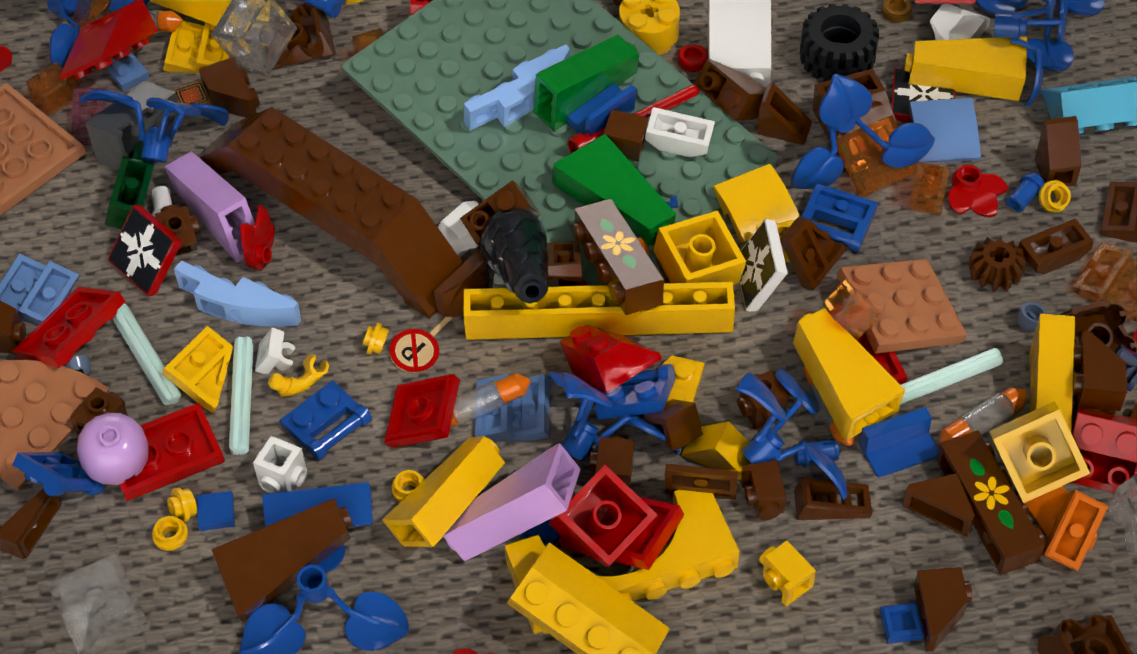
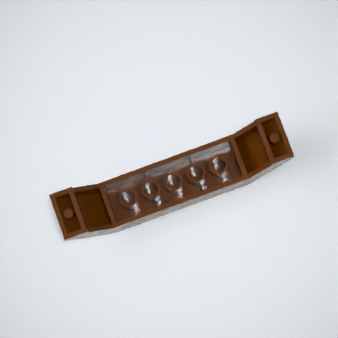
[198,107,463,319]

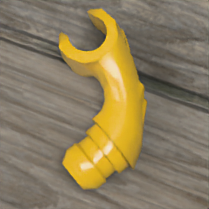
[268,354,329,397]

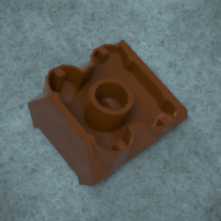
[262,3,337,69]
[1059,300,1137,372]
[1037,614,1133,654]

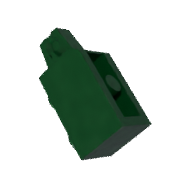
[105,143,154,229]

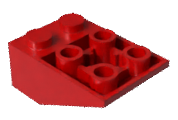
[60,0,158,80]

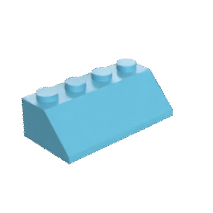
[1040,76,1137,134]

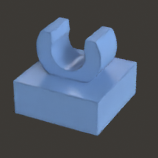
[107,53,150,92]

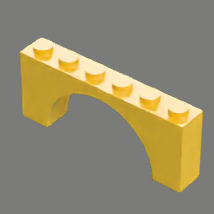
[504,490,740,634]

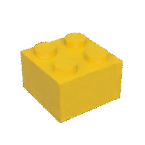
[653,210,746,285]
[989,401,1090,503]

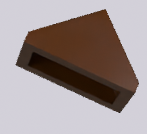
[757,82,812,145]
[903,473,975,537]

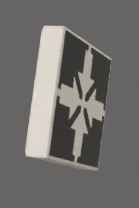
[740,219,788,312]

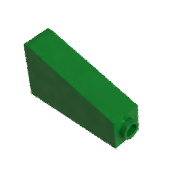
[533,35,639,132]
[552,134,676,246]

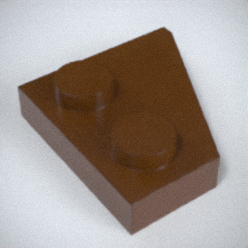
[780,218,847,290]

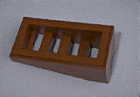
[794,477,872,520]
[0,488,62,559]

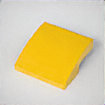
[163,21,234,73]
[712,164,801,243]

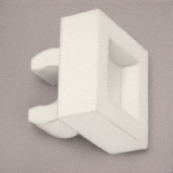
[255,328,295,374]

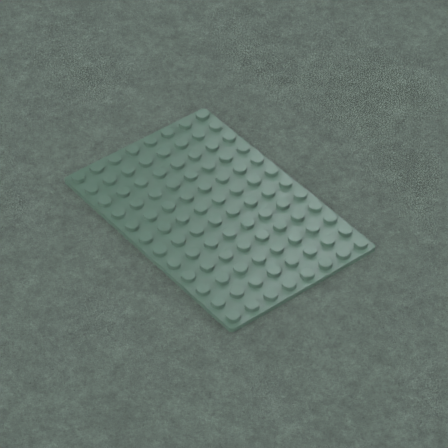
[342,0,778,286]

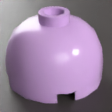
[77,412,149,485]

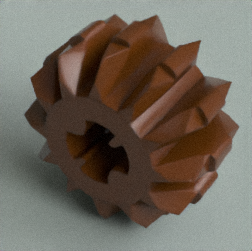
[968,236,1026,293]

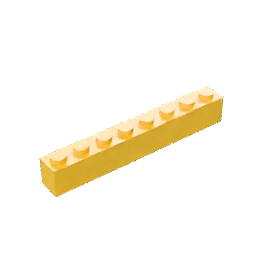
[464,282,735,340]

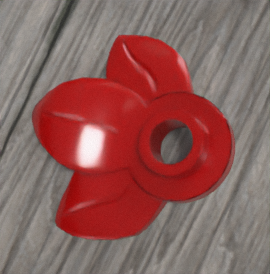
[948,165,1009,217]
[240,205,275,271]

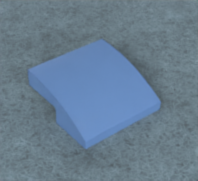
[909,98,981,164]
[0,253,79,326]
[475,374,550,441]

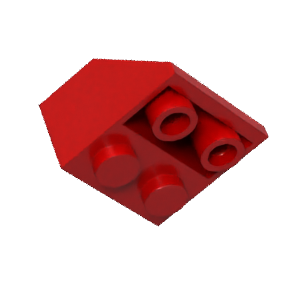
[1071,407,1137,497]

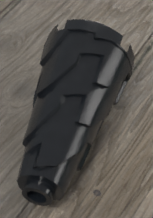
[480,208,548,304]

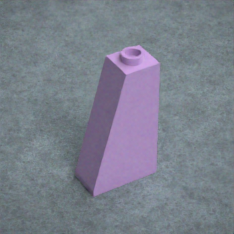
[164,151,255,263]
[443,443,581,561]

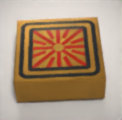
[173,81,212,117]

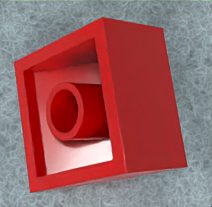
[560,325,662,393]
[549,465,658,567]

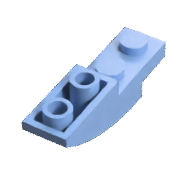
[464,44,570,131]
[174,260,302,327]

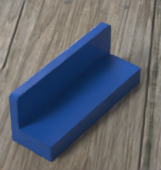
[262,482,373,528]

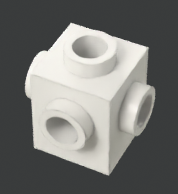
[253,436,307,493]

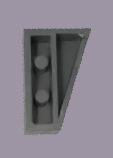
[85,80,178,171]

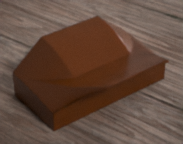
[1018,218,1094,274]
[546,241,582,283]
[434,251,489,317]

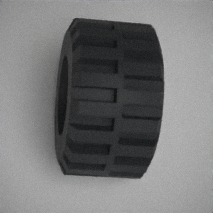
[800,4,879,82]

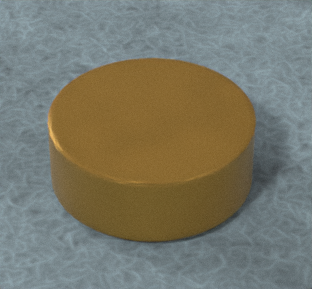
[882,0,913,23]

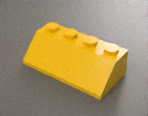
[506,542,670,654]

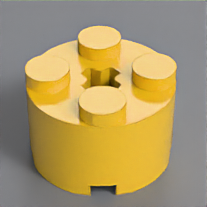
[619,0,680,55]

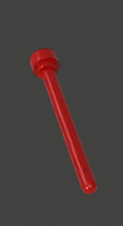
[567,85,699,153]

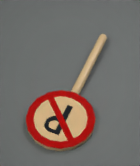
[389,317,453,373]

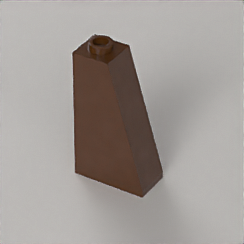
[212,498,353,622]

